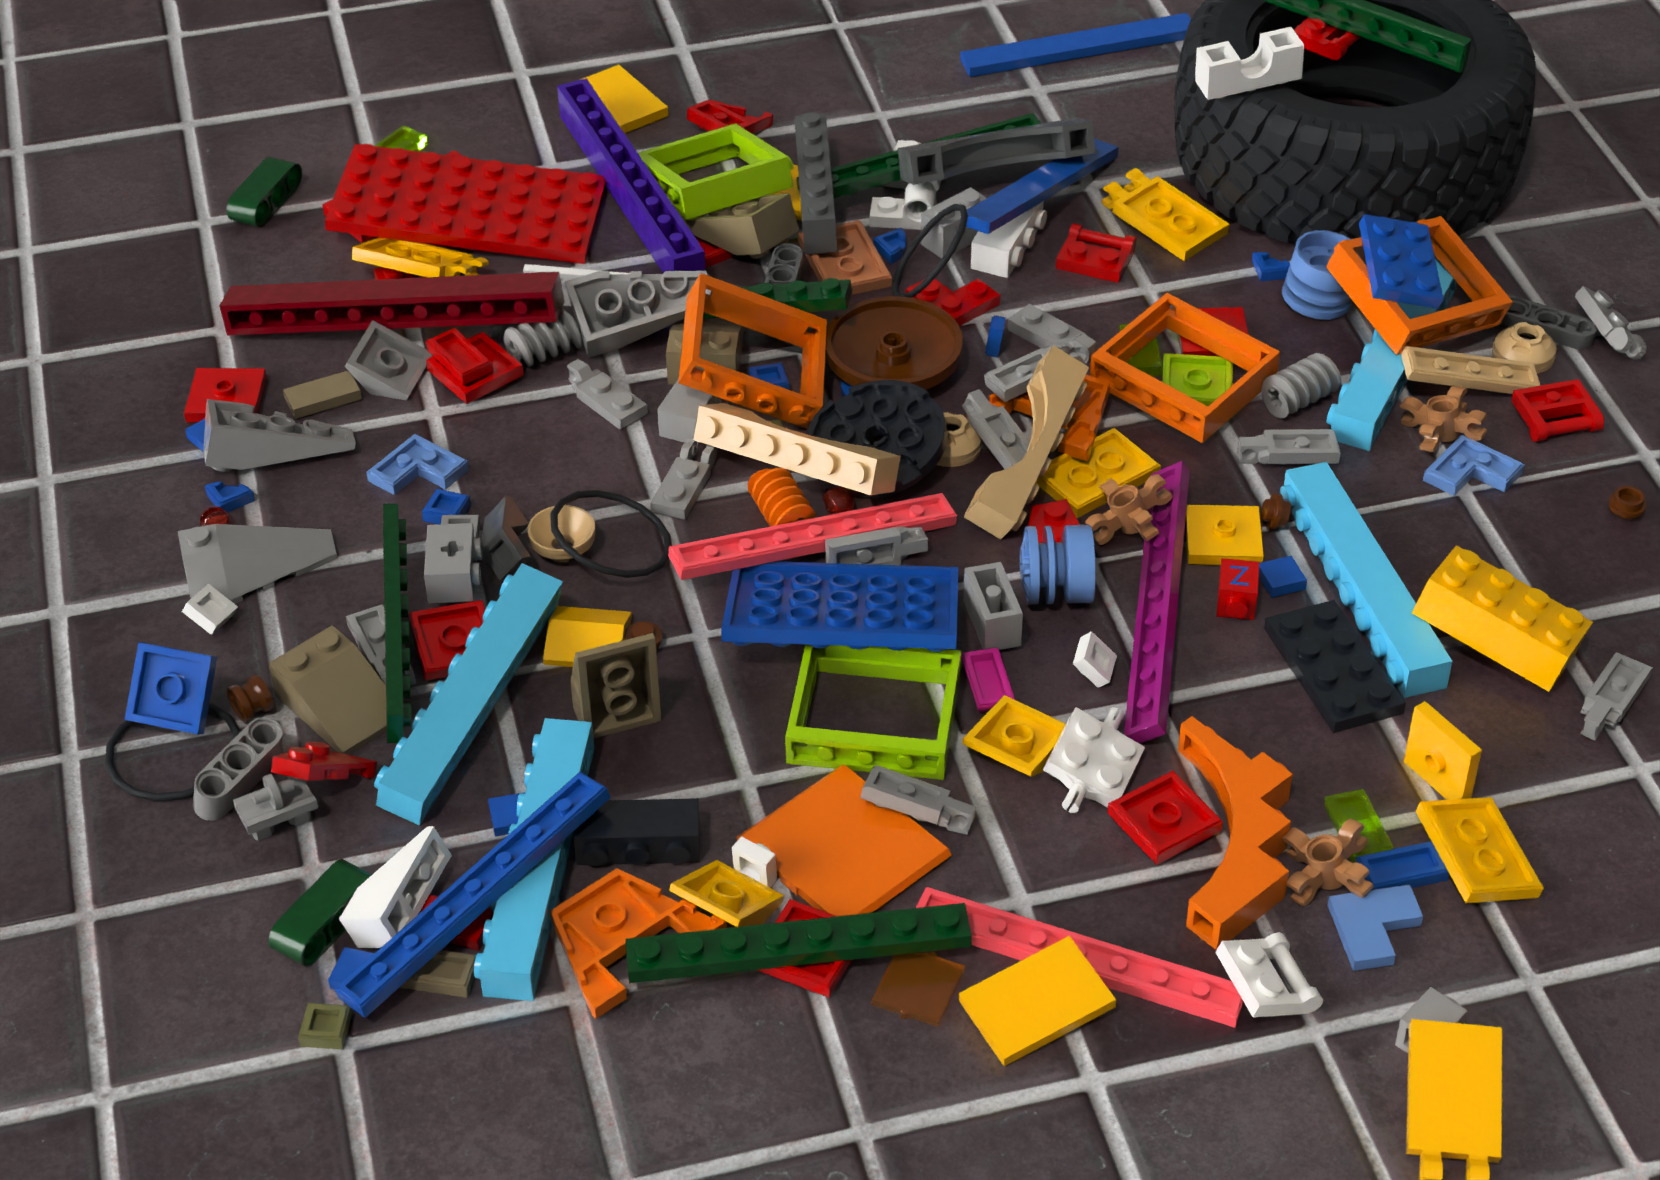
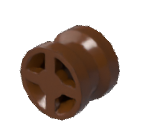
[226,674,274,723]

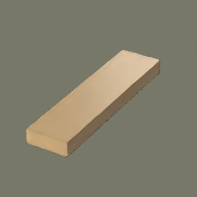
[1401,346,1540,394]

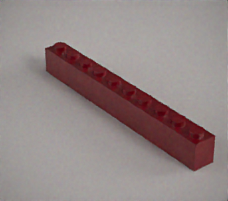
[219,272,565,335]

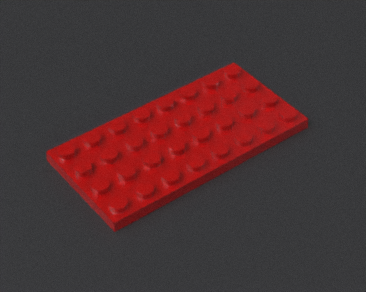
[325,144,606,264]

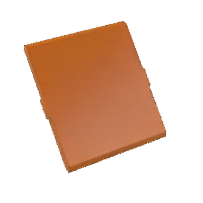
[736,765,952,916]

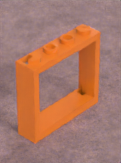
[1326,216,1513,355]
[678,273,827,429]
[1090,293,1280,443]

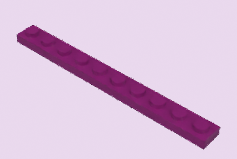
[1124,461,1190,743]

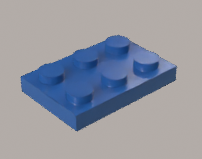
[1359,214,1444,309]

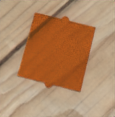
[871,952,965,1027]

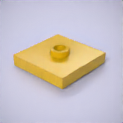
[1185,505,1264,565]
[1404,701,1482,800]

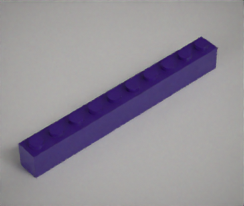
[557,78,705,273]

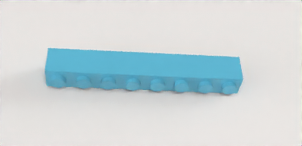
[1326,259,1457,451]
[1280,462,1453,698]
[374,563,563,826]
[474,718,595,1001]

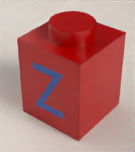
[1216,558,1259,620]

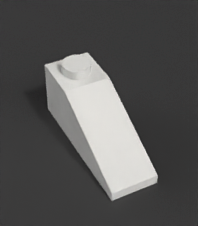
[339,826,452,948]

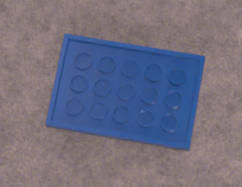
[721,562,958,652]

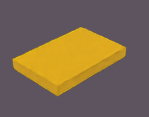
[577,65,669,134]
[1035,428,1161,518]
[1415,797,1544,903]
[959,935,1116,1067]

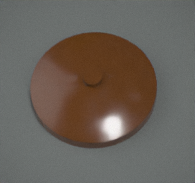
[825,296,963,390]

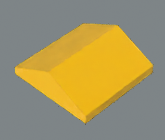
[543,606,632,667]
[962,695,1066,777]
[669,860,784,927]

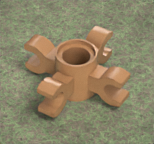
[1400,385,1487,452]
[1085,474,1173,545]
[1282,818,1374,907]

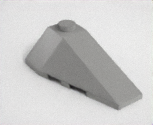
[565,271,711,358]
[203,399,356,472]
[178,524,338,604]

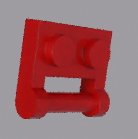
[1293,17,1362,60]
[1055,223,1137,283]
[1511,379,1604,442]

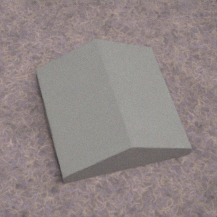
[345,320,432,401]

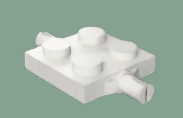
[1043,707,1145,813]

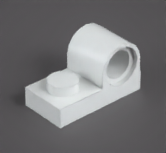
[869,182,937,230]

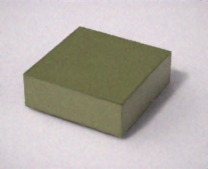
[298,1003,352,1050]

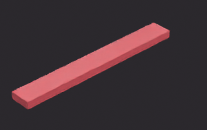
[668,493,957,580]
[916,887,1245,1028]

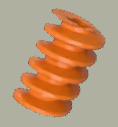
[748,468,816,527]

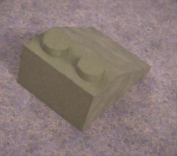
[682,193,799,259]
[666,318,745,385]
[268,625,387,755]
[570,633,661,739]

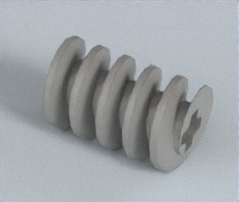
[504,309,582,367]
[1261,353,1342,419]

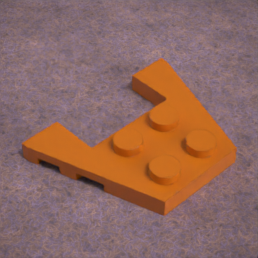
[967,374,1110,461]
[550,868,727,1019]

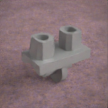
[233,774,318,841]

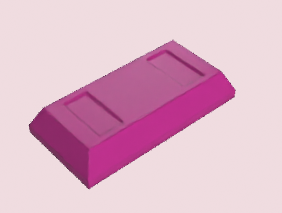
[961,647,1015,713]

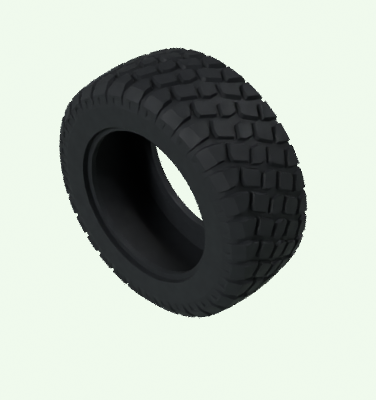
[1174,0,1536,244]

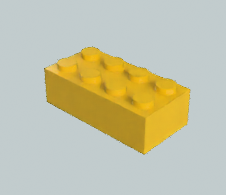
[1412,545,1593,692]

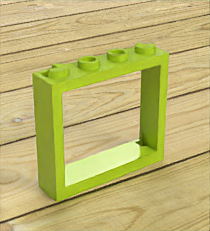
[638,124,794,220]
[785,644,961,780]

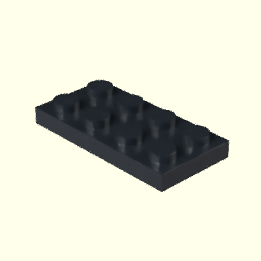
[1264,600,1406,733]

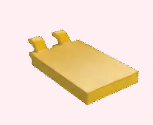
[1101,168,1229,261]
[352,237,489,277]
[1406,1019,1502,1180]

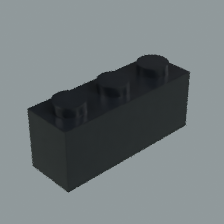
[574,798,700,866]

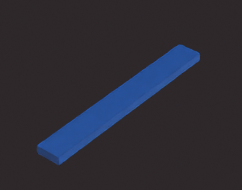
[960,13,1191,77]
[966,139,1119,234]
[334,772,611,1018]

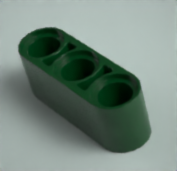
[227,157,302,227]
[269,859,373,967]

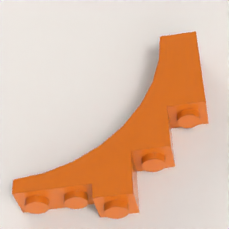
[1178,716,1293,950]

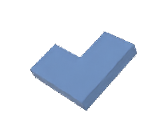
[366,434,469,495]
[1423,435,1525,496]
[1327,885,1423,971]

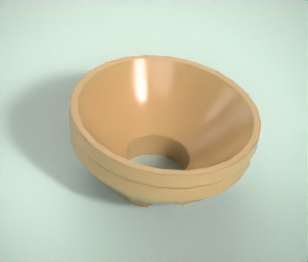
[1492,322,1556,374]
[937,412,983,467]
[528,505,595,562]

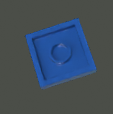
[125,642,218,734]

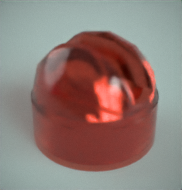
[823,486,854,515]
[200,506,231,526]

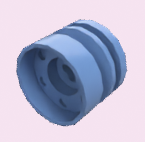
[1281,230,1352,320]
[1019,525,1095,605]

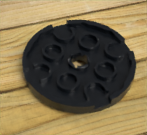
[806,380,948,499]

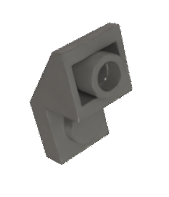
[482,495,531,580]

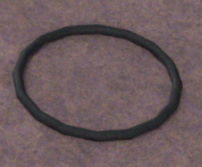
[891,204,968,298]
[550,490,672,578]
[105,703,240,801]

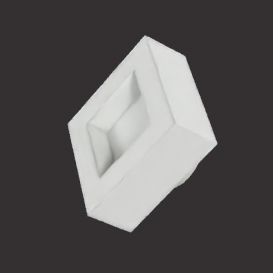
[182,584,238,635]
[1073,632,1117,688]
[732,836,777,888]

